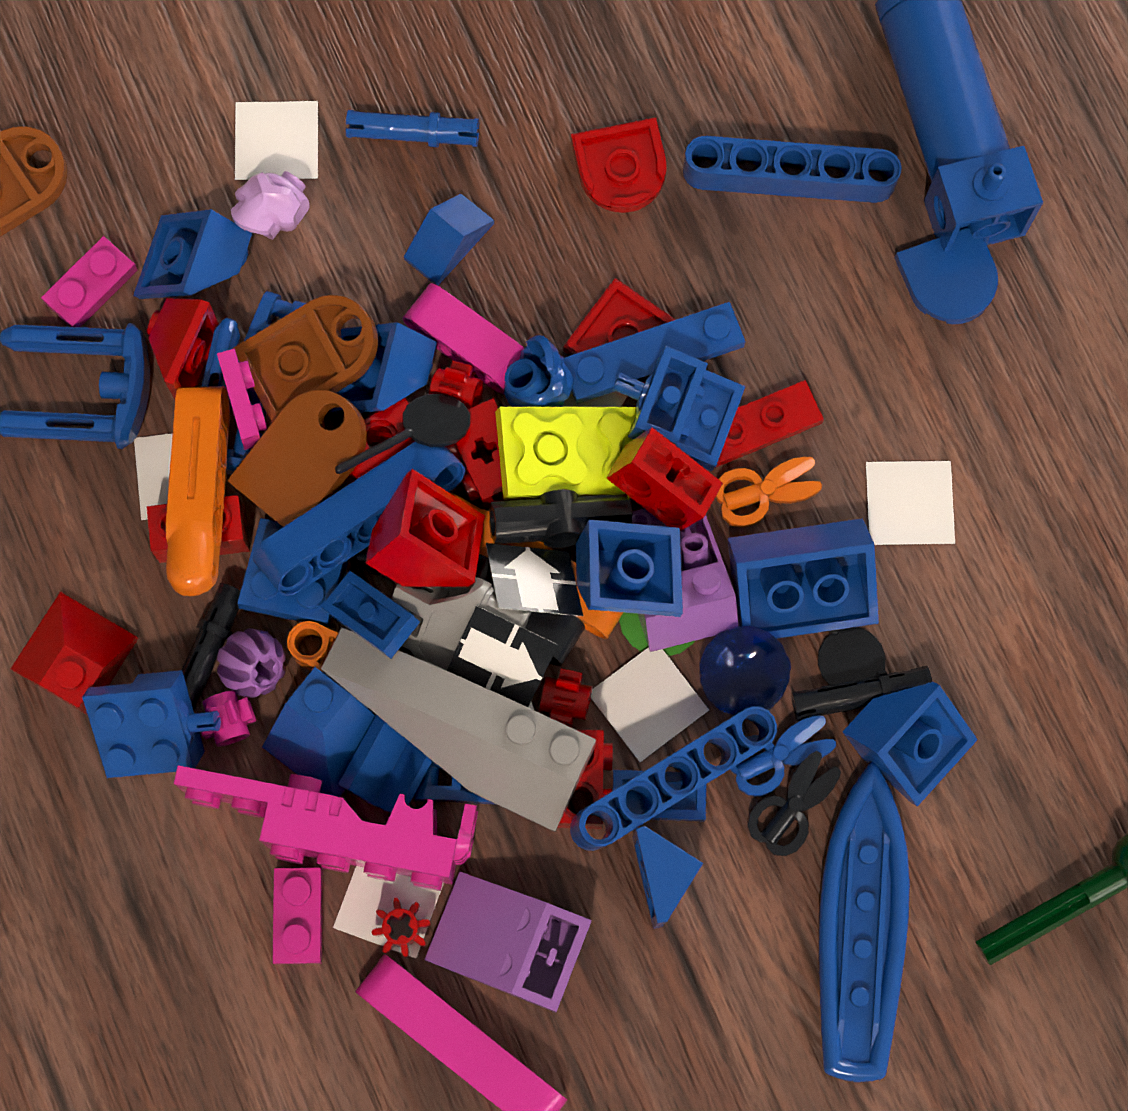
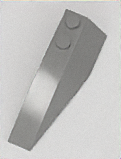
[321,628,596,832]

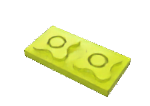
[495,407,636,500]

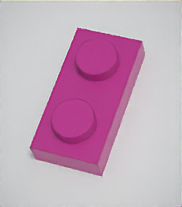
[41,236,138,327]
[217,349,267,450]
[273,868,323,964]

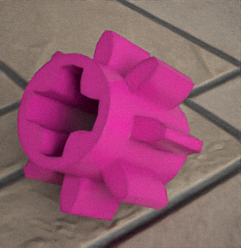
[201,691,257,747]

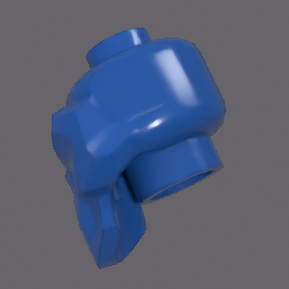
[504,335,574,407]

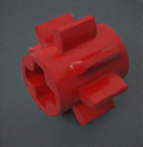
[429,360,483,409]
[540,668,593,728]
[371,898,431,958]

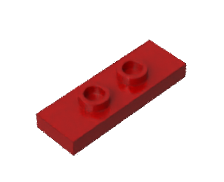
[706,380,824,471]

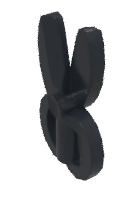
[747,751,841,856]

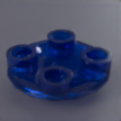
[699,626,791,715]

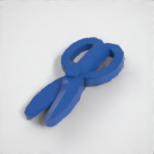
[730,715,836,797]

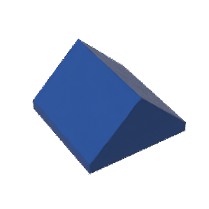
[632,826,703,929]

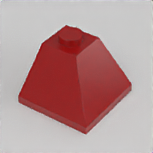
[147,298,219,399]
[365,469,485,587]
[10,592,139,715]

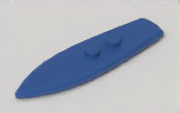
[819,762,910,1082]

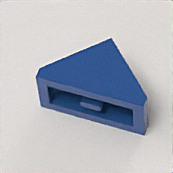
[404,194,494,285]

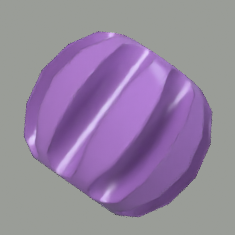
[217,628,286,698]

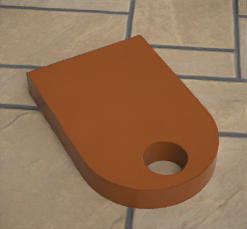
[0,126,67,237]
[232,295,378,422]
[227,390,367,527]

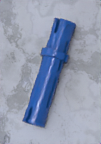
[346,110,480,147]

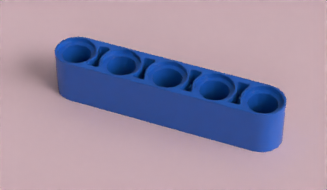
[683,136,902,203]
[253,442,465,596]
[570,706,777,851]

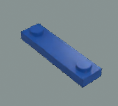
[563,302,745,405]

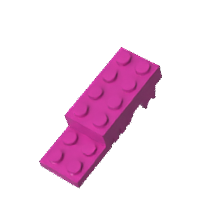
[174,765,478,891]

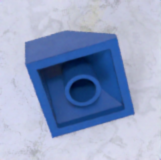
[133,209,252,299]
[326,322,437,415]
[576,520,683,617]
[262,667,376,797]
[843,682,978,807]

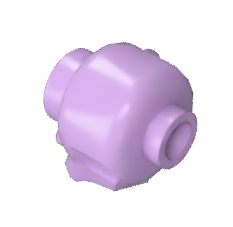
[231,171,310,240]

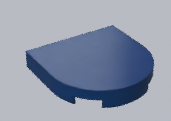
[894,227,998,324]

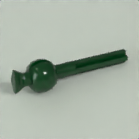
[975,833,1128,965]

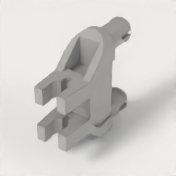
[391,577,531,671]

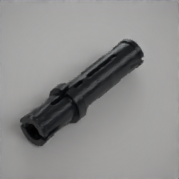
[181,583,241,711]
[791,666,932,721]

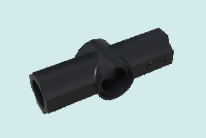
[489,489,633,548]

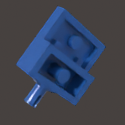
[612,346,745,472]
[237,518,349,628]
[82,670,221,778]

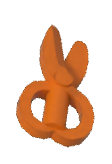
[715,457,822,528]

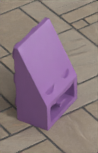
[632,508,739,652]
[424,872,592,1013]

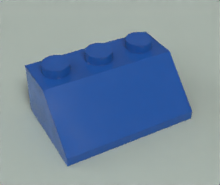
[728,518,879,643]

